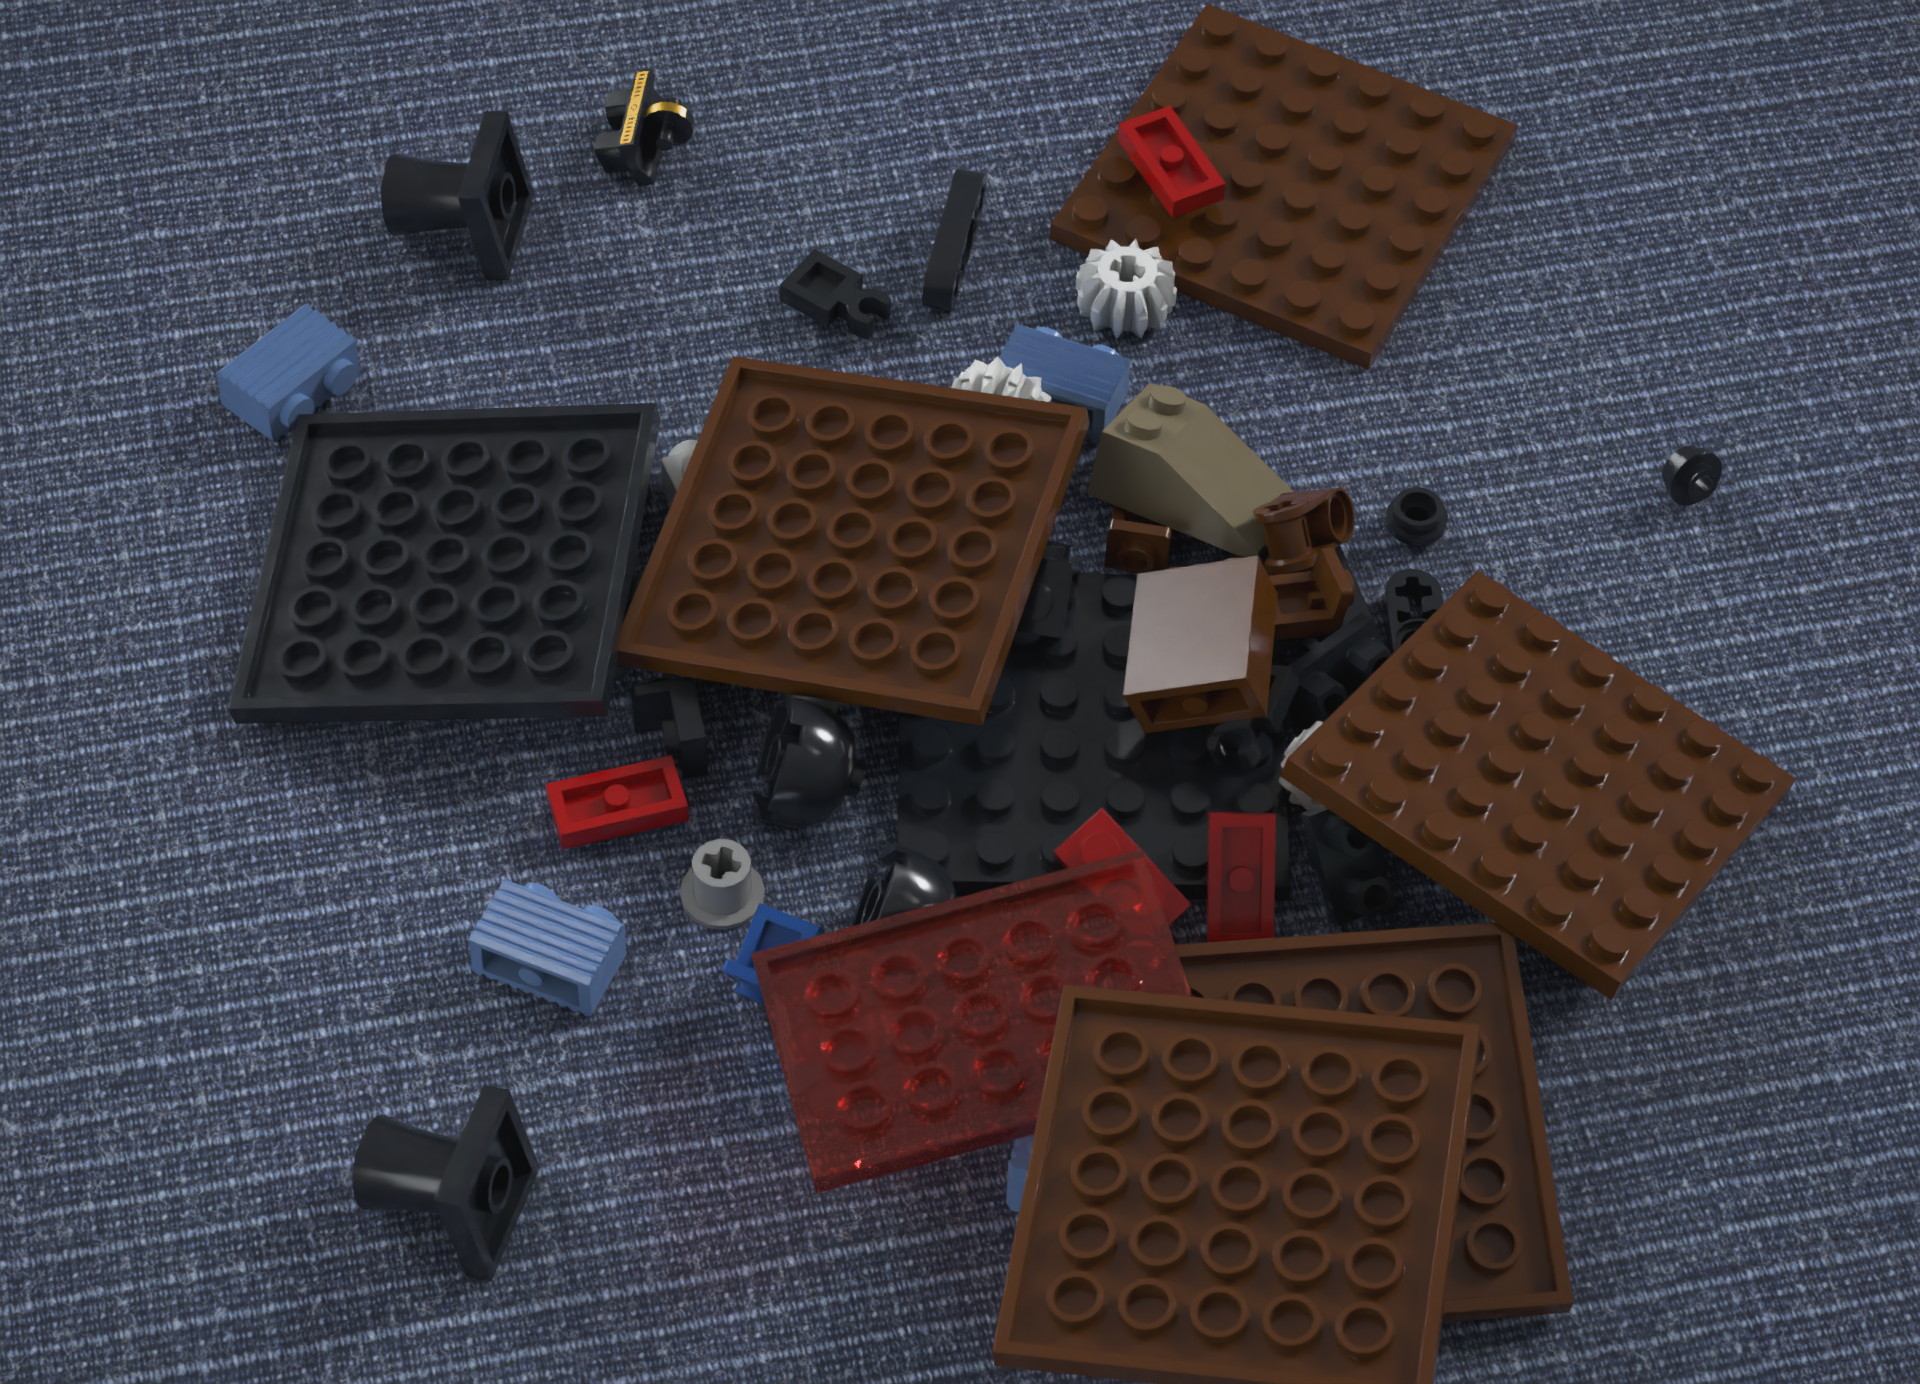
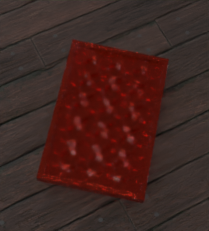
[751,849,1192,1194]

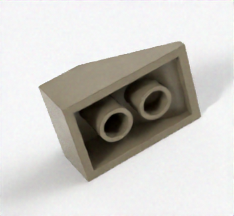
[1087,383,1294,558]

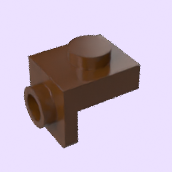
[1104,505,1173,574]
[1269,547,1355,641]

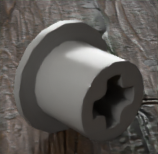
[680,839,765,930]

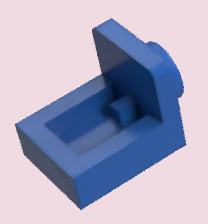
[722,903,824,1008]

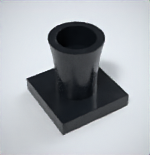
[381,111,535,281]
[353,1085,540,1281]

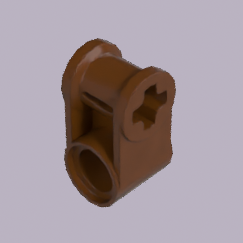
[1253,487,1355,574]

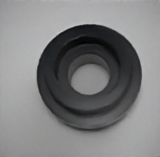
[1662,446,1722,506]
[1385,487,1448,546]

